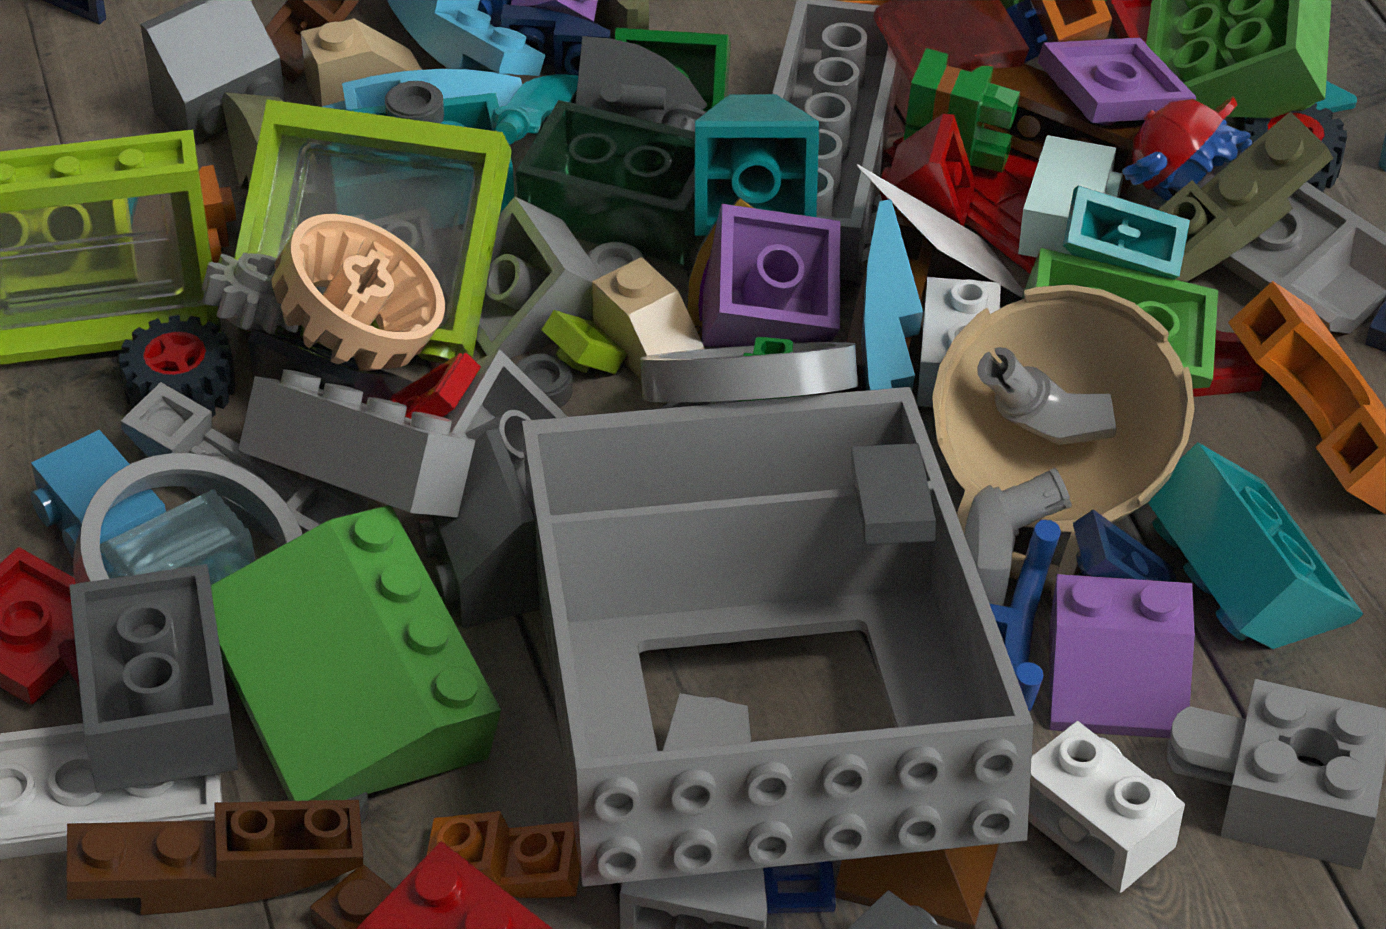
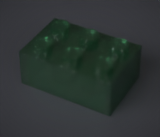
[516,100,698,265]

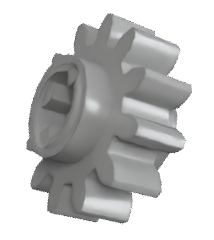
[201,253,299,334]

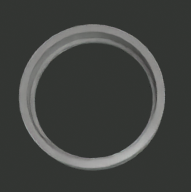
[640,342,858,403]
[73,453,302,668]

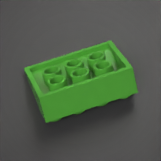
[1146,0,1331,118]
[211,505,501,801]

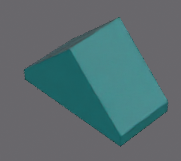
[1063,185,1190,279]

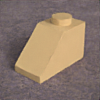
[301,19,422,107]
[592,257,705,403]

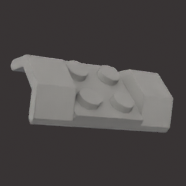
[1150,151,1386,334]

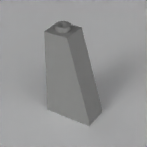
[620,693,767,929]

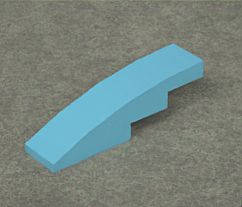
[861,199,923,391]

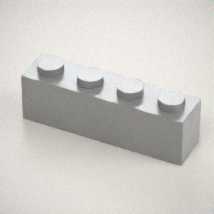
[238,370,475,517]

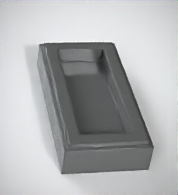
[851,443,936,545]

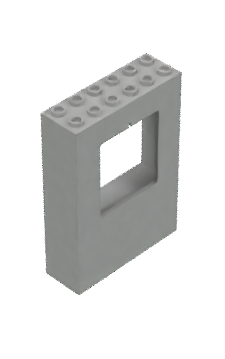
[522,387,1033,887]

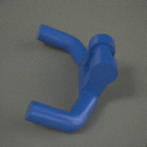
[989,519,1061,712]

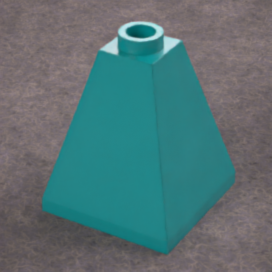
[695,94,819,236]

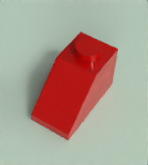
[880,114,976,227]

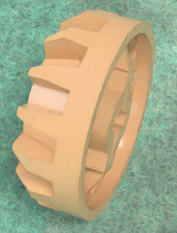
[271,214,445,371]

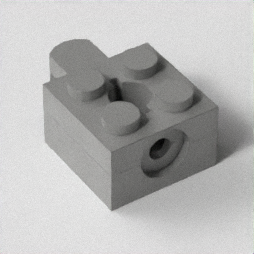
[1167,679,1386,870]

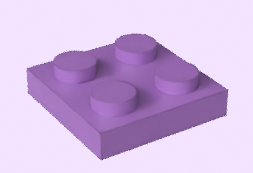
[1038,38,1196,125]

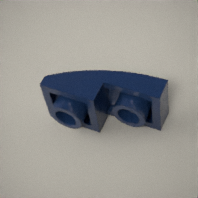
[501,4,610,76]

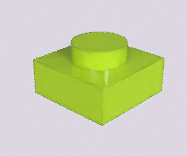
[541,310,628,374]

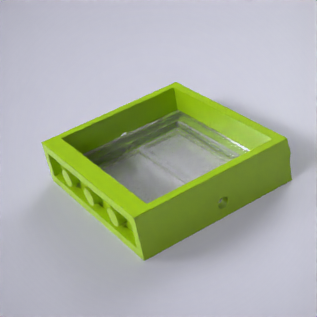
[234,99,512,363]
[0,129,222,365]

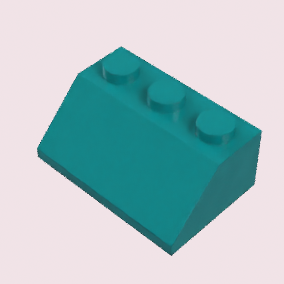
[1148,442,1364,649]

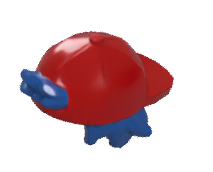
[1122,96,1252,201]

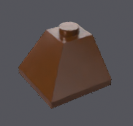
[834,843,1000,929]

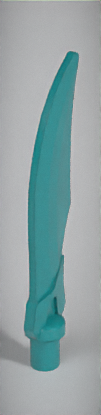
[492,75,578,145]

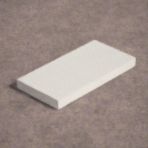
[0,723,223,860]

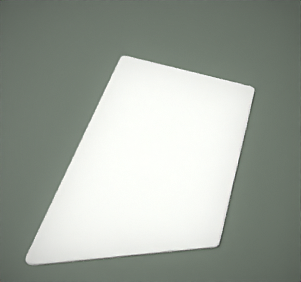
[856,164,1024,297]

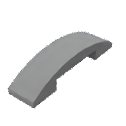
[121,382,369,536]

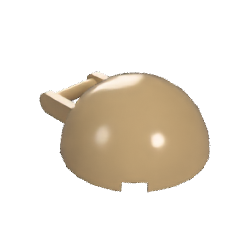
[932,284,1195,599]

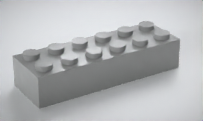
[772,0,908,282]

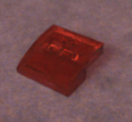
[873,0,1029,84]

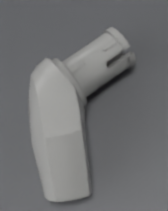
[977,347,1116,445]
[964,468,1072,606]

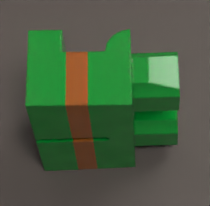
[903,48,1020,173]

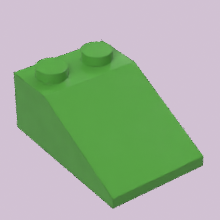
[1022,248,1218,389]

